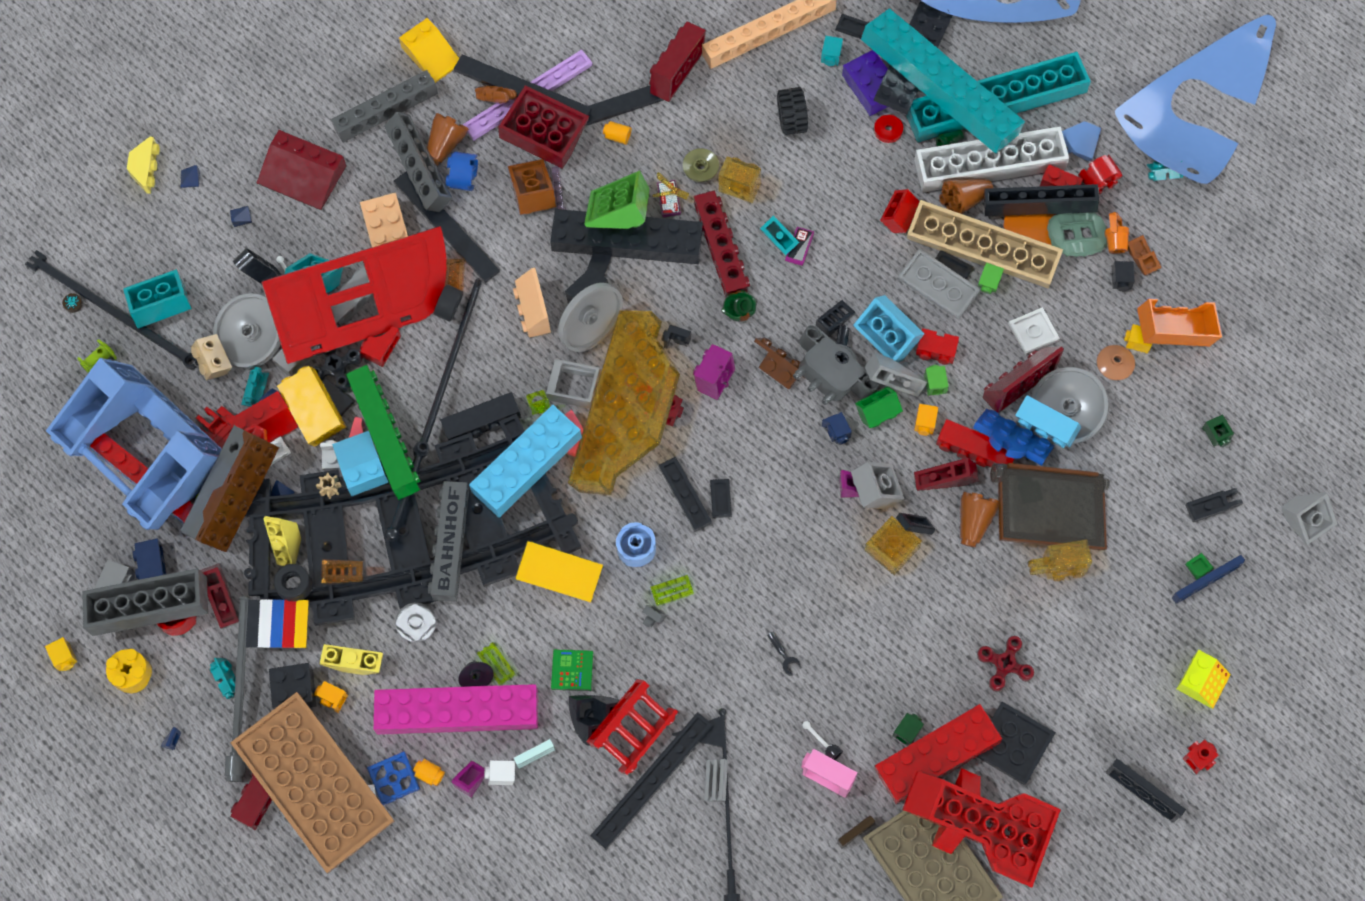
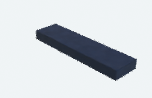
[1172,555,1245,604]

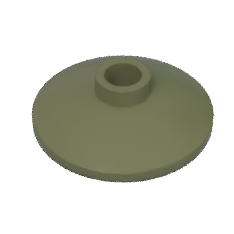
[683,148,719,182]

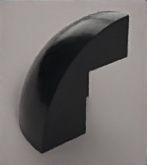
[569,695,620,746]

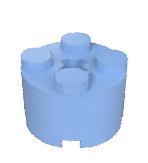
[616,522,656,567]

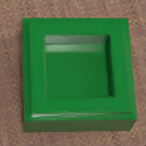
[1185,553,1214,580]

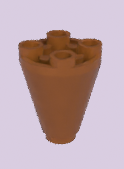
[427,113,469,167]
[939,179,993,214]
[960,492,999,548]

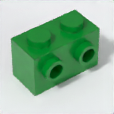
[855,386,903,428]

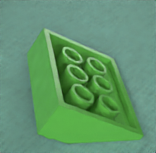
[584,171,650,229]

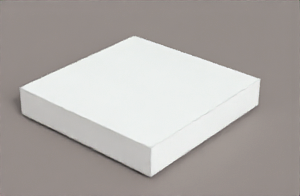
[1008,307,1060,355]

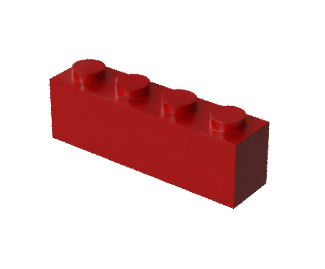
[936,419,1015,473]

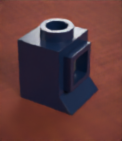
[822,412,852,445]

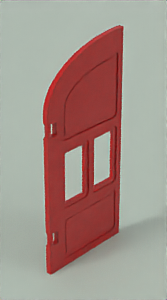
[261,226,447,364]

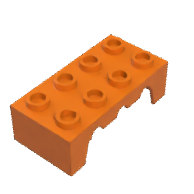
[1137,299,1222,347]

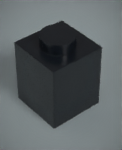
[1112,261,1135,292]

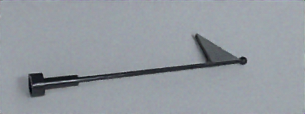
[672,708,741,901]

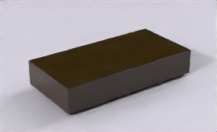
[837,815,875,849]

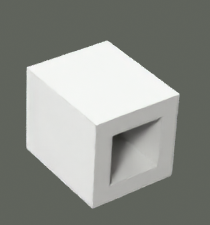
[484,760,515,785]

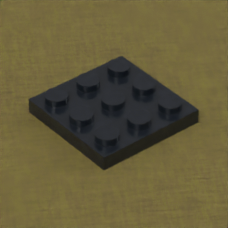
[977,702,1056,785]

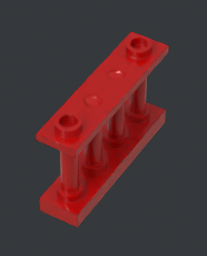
[586,679,678,775]

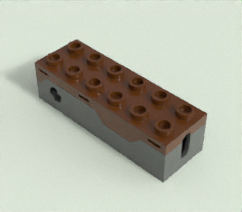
[180,424,280,552]

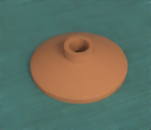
[1097,345,1135,380]

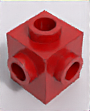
[1182,740,1219,774]

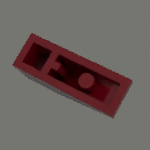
[914,458,979,491]
[200,563,239,629]

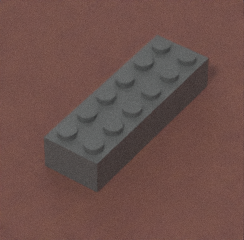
[82,568,209,636]

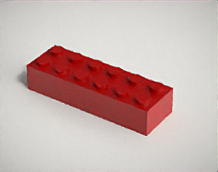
[875,704,1002,804]

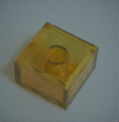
[719,156,761,203]
[864,516,922,576]

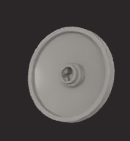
[558,283,623,352]
[213,293,281,369]
[1031,367,1109,444]

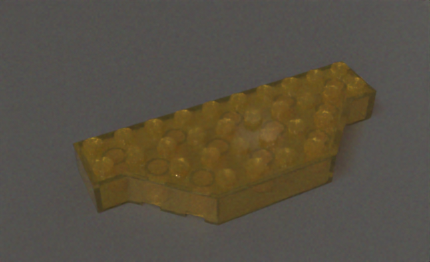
[568,310,680,495]

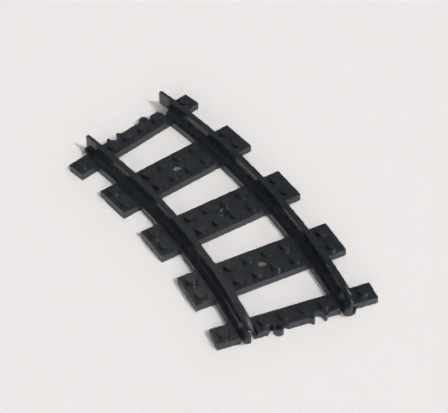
[244,414,581,626]

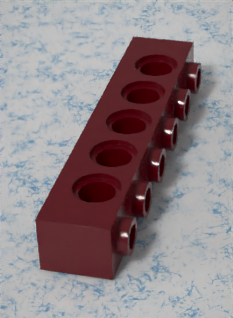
[694,190,750,298]

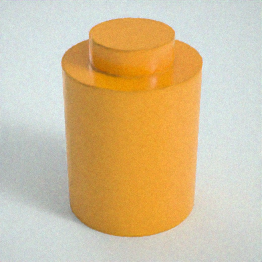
[603,121,632,145]

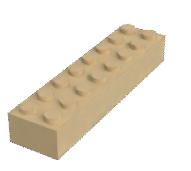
[907,200,1063,289]

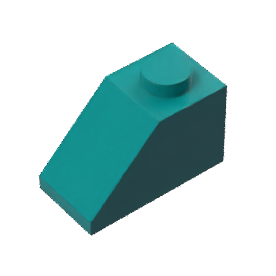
[760,215,799,255]

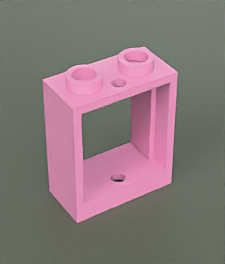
[801,749,858,798]

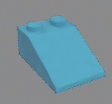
[332,431,388,496]

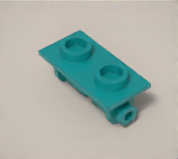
[1147,161,1183,181]
[241,367,269,407]
[210,658,236,699]

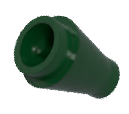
[936,129,964,147]

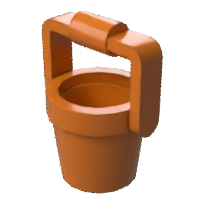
[1105,212,1129,254]

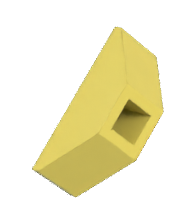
[127,137,160,194]
[263,516,301,566]
[320,644,383,675]

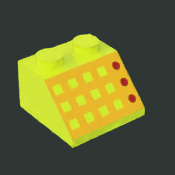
[1176,650,1231,709]

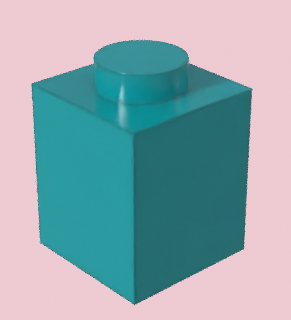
[821,35,843,66]

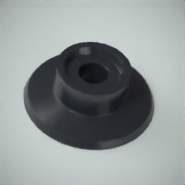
[458,661,494,687]

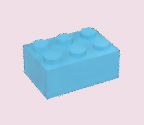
[853,295,924,363]
[1015,395,1081,448]

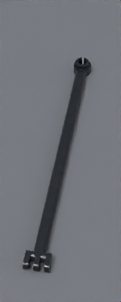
[25,250,199,370]

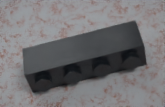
[440,392,521,441]

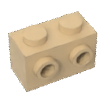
[191,334,232,381]

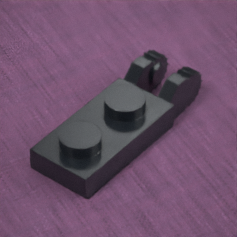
[1185,488,1243,523]

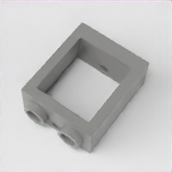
[546,359,603,409]

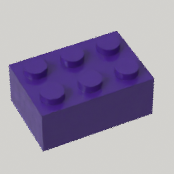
[842,50,888,116]

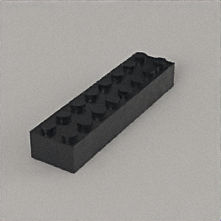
[550,209,703,265]

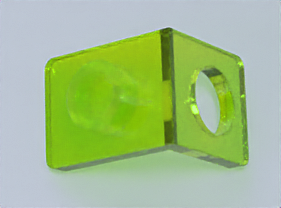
[526,390,550,415]

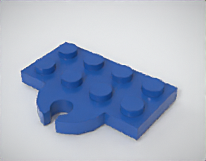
[973,409,1054,466]

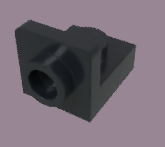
[661,325,691,349]

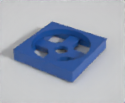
[367,751,420,805]

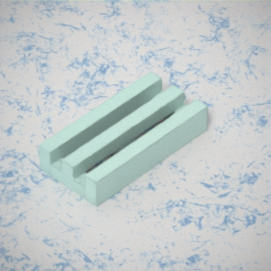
[514,739,555,769]

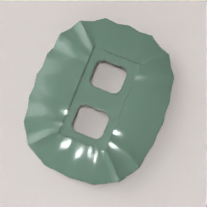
[1047,212,1107,257]

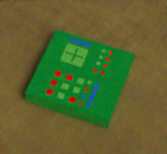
[551,649,594,691]

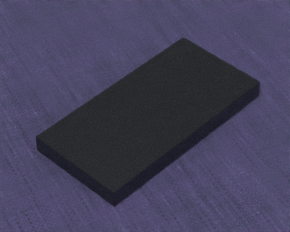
[1106,758,1186,823]

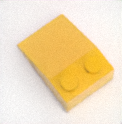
[399,18,459,83]

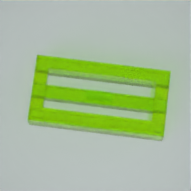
[650,575,694,606]
[477,642,516,686]

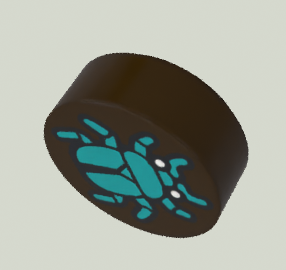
[62,293,83,313]

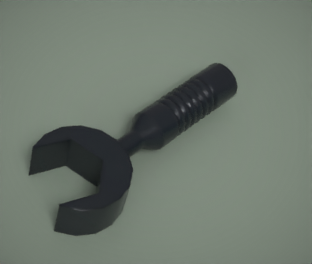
[767,631,801,676]

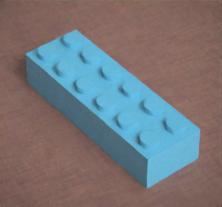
[469,405,582,518]

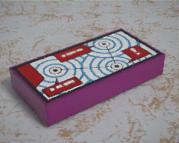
[657,180,681,218]

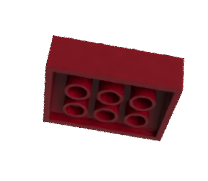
[498,85,589,169]
[256,130,347,210]
[982,346,1064,413]

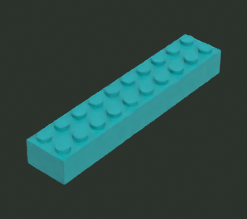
[861,8,1025,154]
[905,51,1091,143]

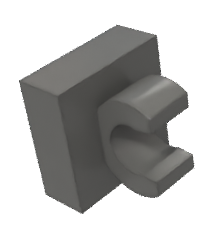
[642,605,667,628]

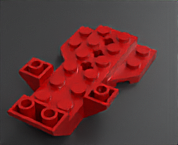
[902,768,1061,888]

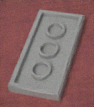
[897,248,981,320]

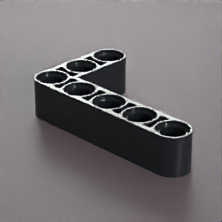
[233,248,282,285]

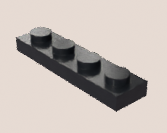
[658,456,712,532]

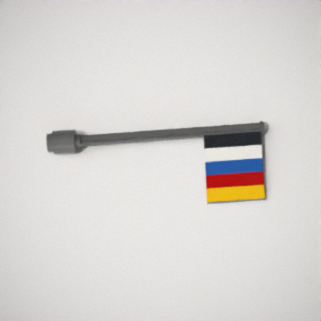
[224,596,309,782]

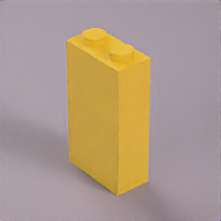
[277,366,347,447]

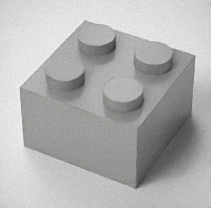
[851,462,904,509]

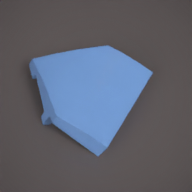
[1062,121,1101,161]

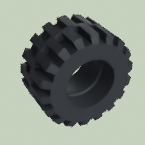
[777,87,808,136]

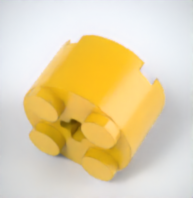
[106,649,152,694]

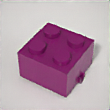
[693,344,735,400]

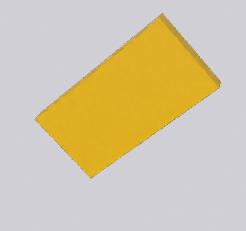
[515,541,603,602]

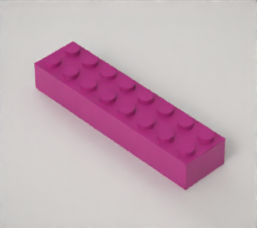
[373,684,538,735]

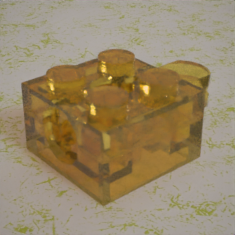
[1027,540,1092,581]

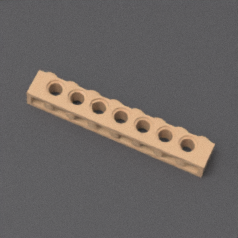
[702,0,836,69]

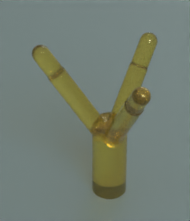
[652,172,690,200]

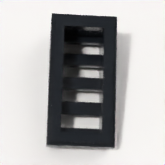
[816,300,855,337]

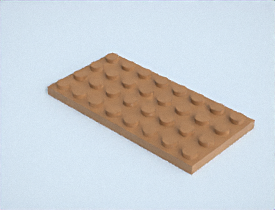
[230,692,395,874]

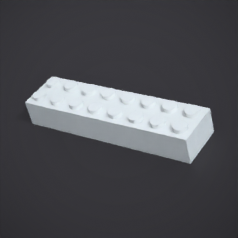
[914,127,1069,193]

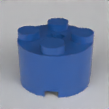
[446,152,478,191]

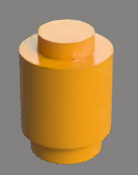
[413,758,445,786]

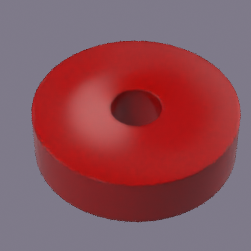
[874,114,903,143]

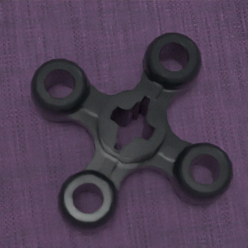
[312,345,363,391]

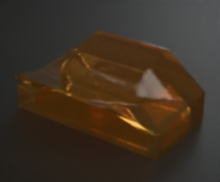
[445,259,465,291]

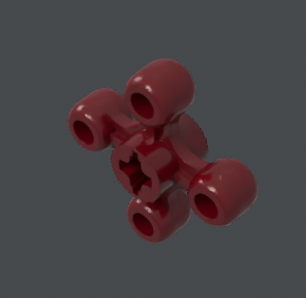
[977,636,1035,692]

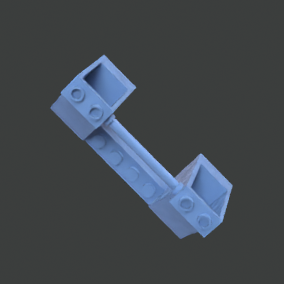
[46,358,222,530]

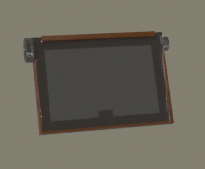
[990,463,1110,550]

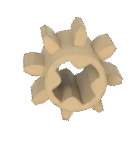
[316,473,342,499]

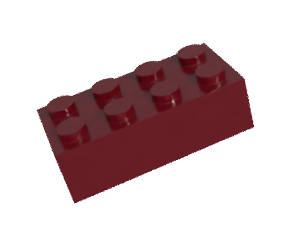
[649,21,706,102]

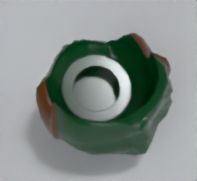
[721,290,757,322]

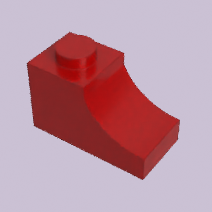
[360,326,401,367]

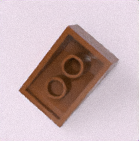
[508,159,556,215]

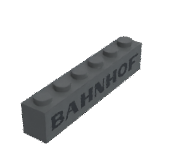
[428,481,469,602]

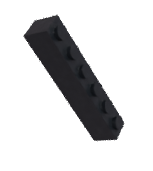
[984,184,1099,216]

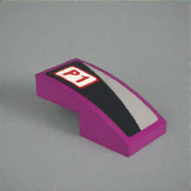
[785,227,815,266]

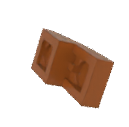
[1128,235,1162,276]

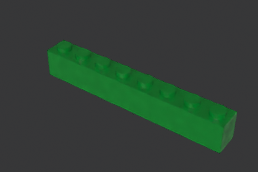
[346,365,420,500]

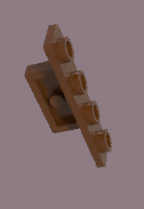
[754,337,806,389]

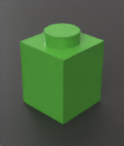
[978,262,1004,294]
[924,365,949,396]

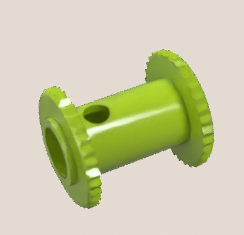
[77,339,117,373]

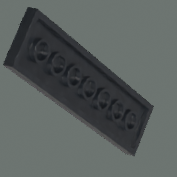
[873,0,953,115]

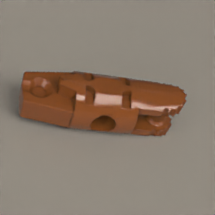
[475,86,517,103]

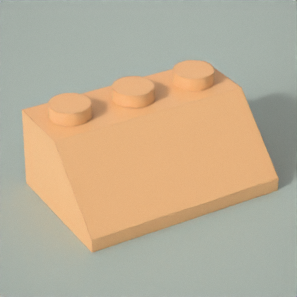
[513,268,551,338]

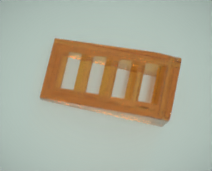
[321,560,363,583]

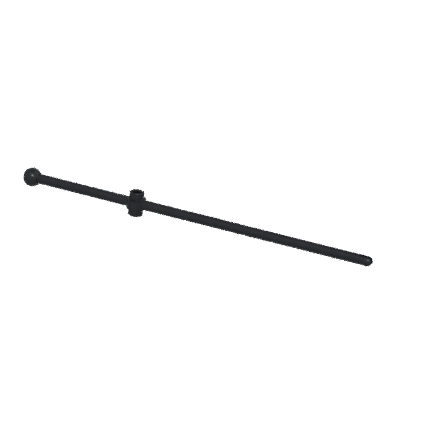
[384,278,482,542]

